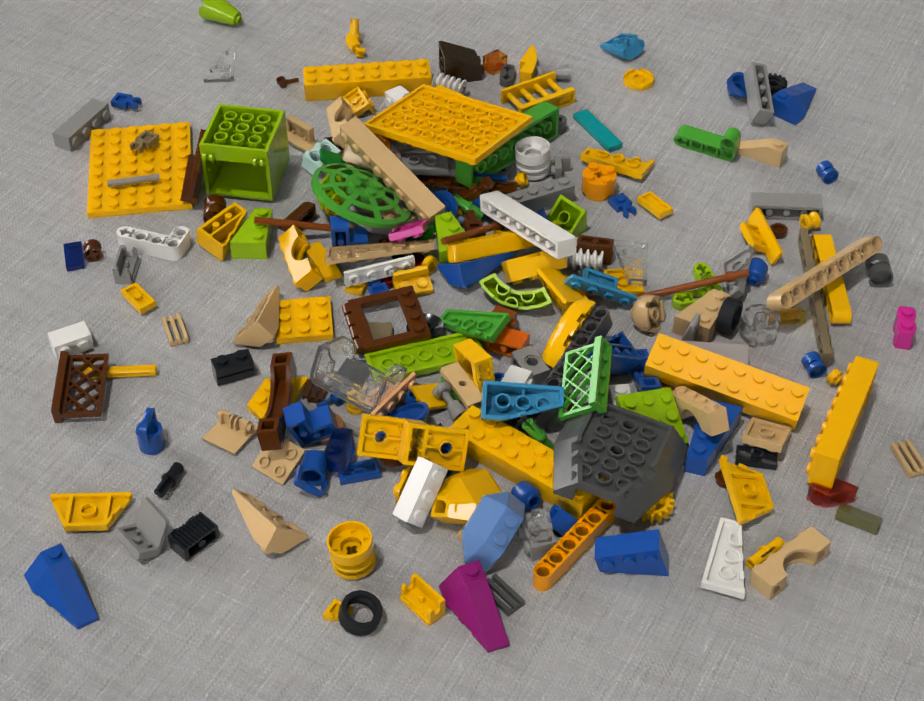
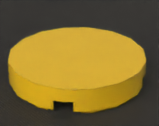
[623,68,654,91]

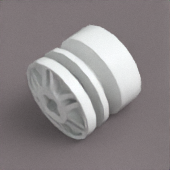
[515,136,551,180]

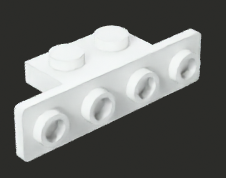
[344,255,415,287]

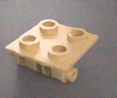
[202,409,257,455]
[252,438,306,485]

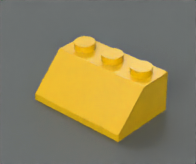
[536,268,589,314]

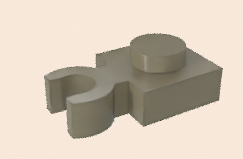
[130,130,160,154]

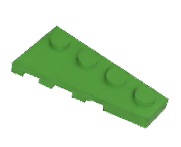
[440,309,511,343]

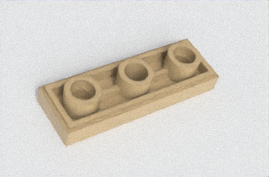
[440,361,481,409]

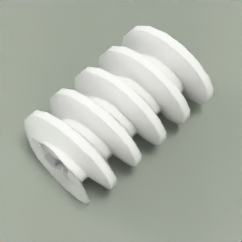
[431,73,467,94]
[566,248,604,271]

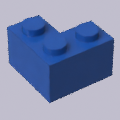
[330,215,368,247]
[283,401,339,448]

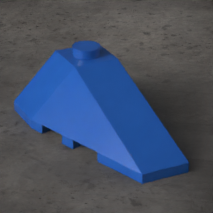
[772,82,817,126]
[437,251,515,289]
[24,543,99,630]

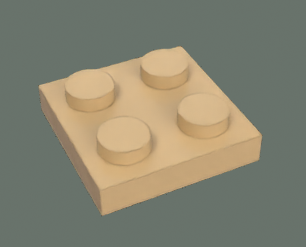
[741,417,791,453]

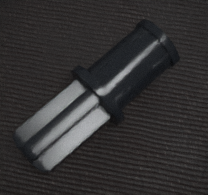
[154,462,185,498]

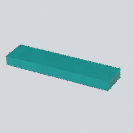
[573,109,623,152]

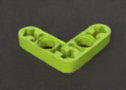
[672,262,724,311]

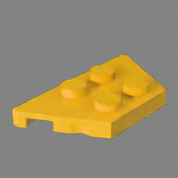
[247,376,309,420]
[718,455,774,525]
[50,492,133,532]

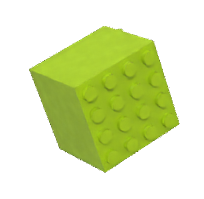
[199,104,290,201]

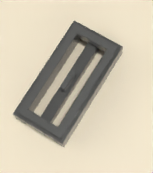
[487,573,525,617]

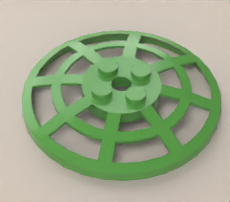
[311,163,412,229]

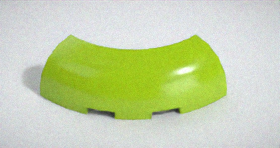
[479,273,553,310]

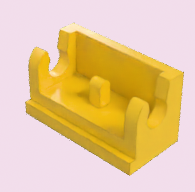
[399,573,445,626]

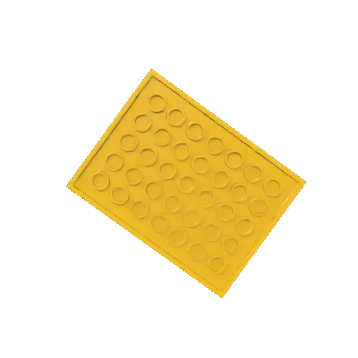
[364,84,533,165]
[87,122,193,218]

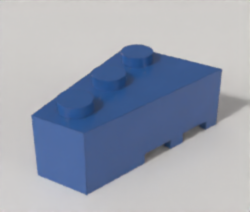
[587,331,643,375]
[594,529,669,576]

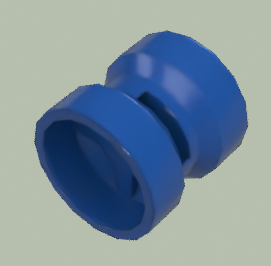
[816,160,839,184]
[801,351,827,379]

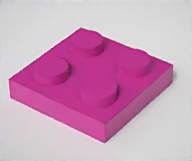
[388,219,430,243]

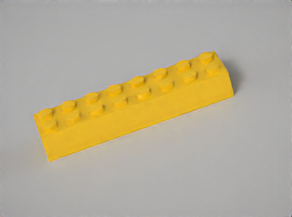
[303,59,432,101]
[643,333,810,431]
[805,355,879,491]
[450,405,606,520]

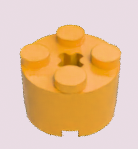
[581,162,617,201]

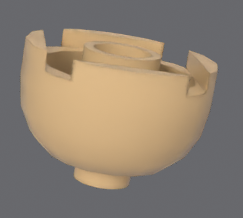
[630,295,665,333]

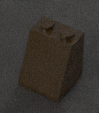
[439,41,484,82]

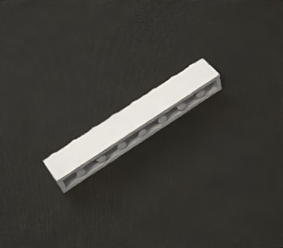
[480,190,577,259]

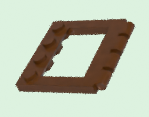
[342,285,431,354]

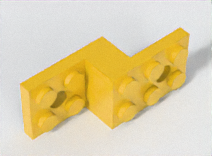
[356,413,470,472]

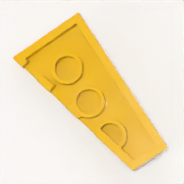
[580,148,655,180]

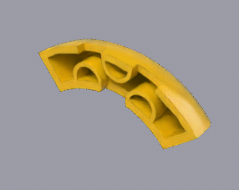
[542,299,596,368]

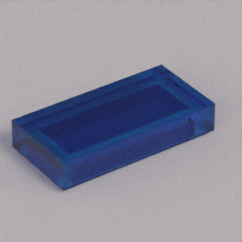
[63,241,85,271]

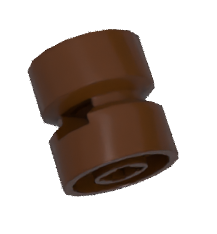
[203,195,227,223]

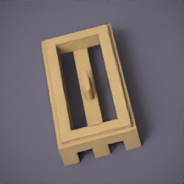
[161,313,189,347]
[890,439,924,478]

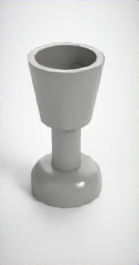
[536,65,570,80]
[432,381,467,423]

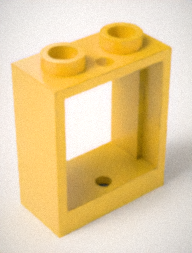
[453,338,495,394]

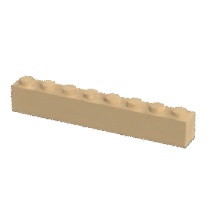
[339,116,446,225]

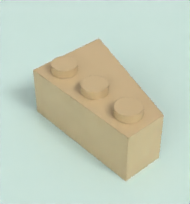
[672,289,731,342]

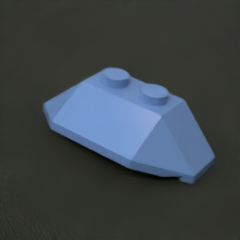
[462,492,525,573]

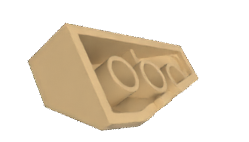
[231,489,308,554]

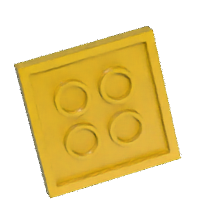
[276,296,334,344]

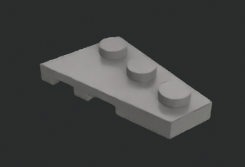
[721,244,754,299]

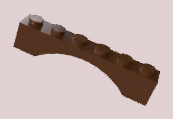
[256,352,297,451]

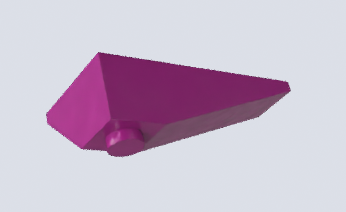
[439,560,510,653]

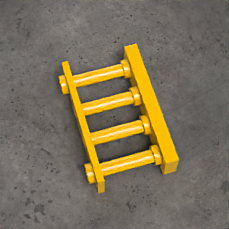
[501,71,575,113]

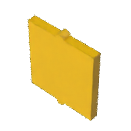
[410,383,448,410]

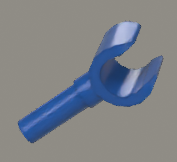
[316,391,345,407]

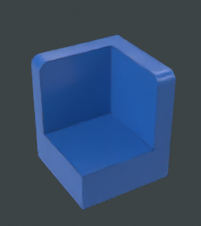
[546,504,578,536]

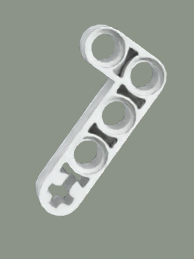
[116,226,191,261]

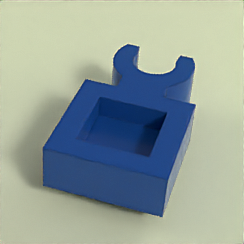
[111,92,142,110]
[608,193,636,218]
[368,279,389,295]

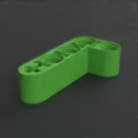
[673,125,741,161]

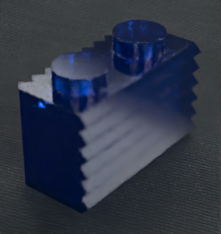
[324,428,356,472]

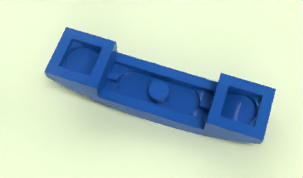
[631,349,661,391]

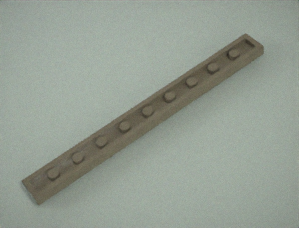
[798,228,834,367]

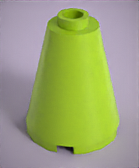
[199,0,242,26]

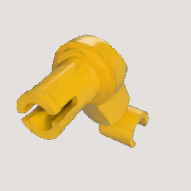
[346,18,366,57]

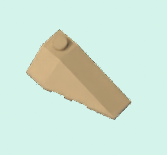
[232,285,280,347]

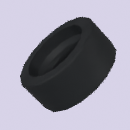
[716,297,743,335]
[338,590,383,636]

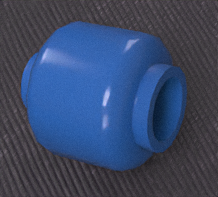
[746,257,768,285]
[511,481,541,512]

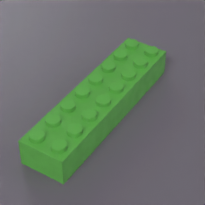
[455,101,559,187]

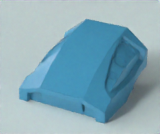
[600,33,645,60]

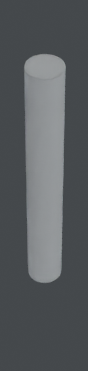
[107,174,160,187]

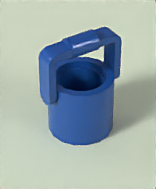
[135,408,165,455]
[293,450,329,497]

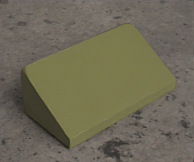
[835,503,883,535]

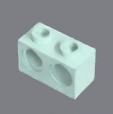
[301,139,341,175]

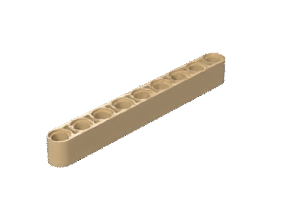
[767,235,883,311]

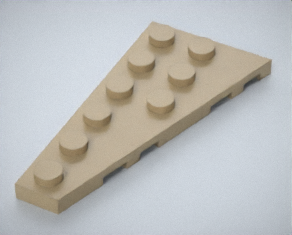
[325,239,435,265]

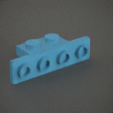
[564,267,637,306]

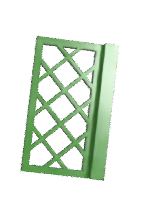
[558,335,612,421]

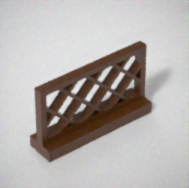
[180,129,206,205]
[51,351,109,423]

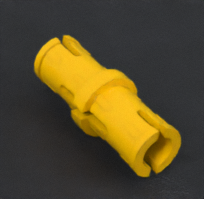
[745,537,785,570]

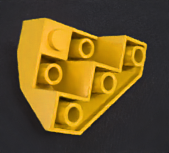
[430,469,503,524]

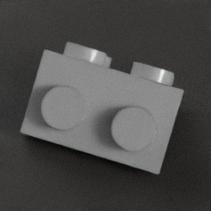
[115,497,169,560]

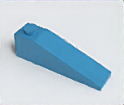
[481,380,564,421]

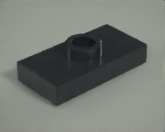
[735,445,778,470]

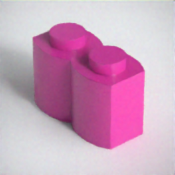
[893,306,916,350]

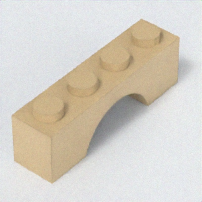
[326,96,353,149]
[672,386,730,436]
[750,526,831,600]

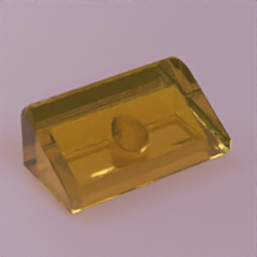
[764,306,806,326]

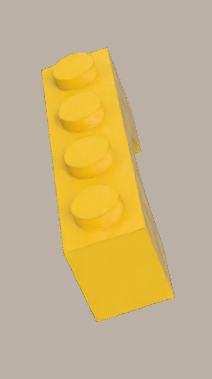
[278,225,323,292]

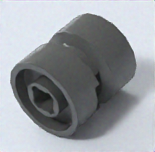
[865,253,893,288]

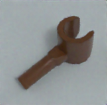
[276,76,299,88]

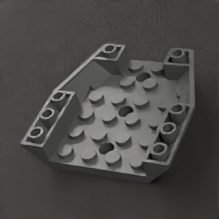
[553,402,689,523]

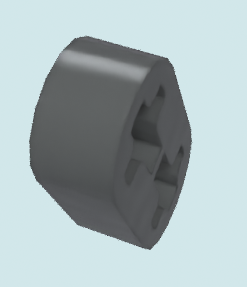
[500,64,515,88]

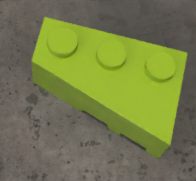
[230,208,274,259]
[435,211,470,264]

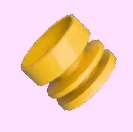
[326,521,377,580]

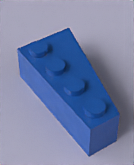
[684,400,743,476]

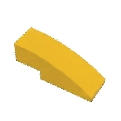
[519,45,537,83]

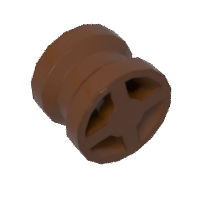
[83,239,102,262]

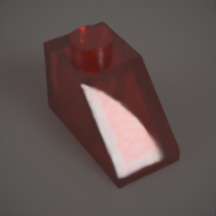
[806,477,859,508]

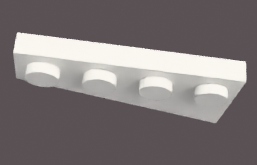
[700,517,745,599]

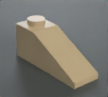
[737,138,789,168]

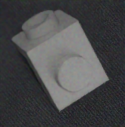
[550,156,571,180]

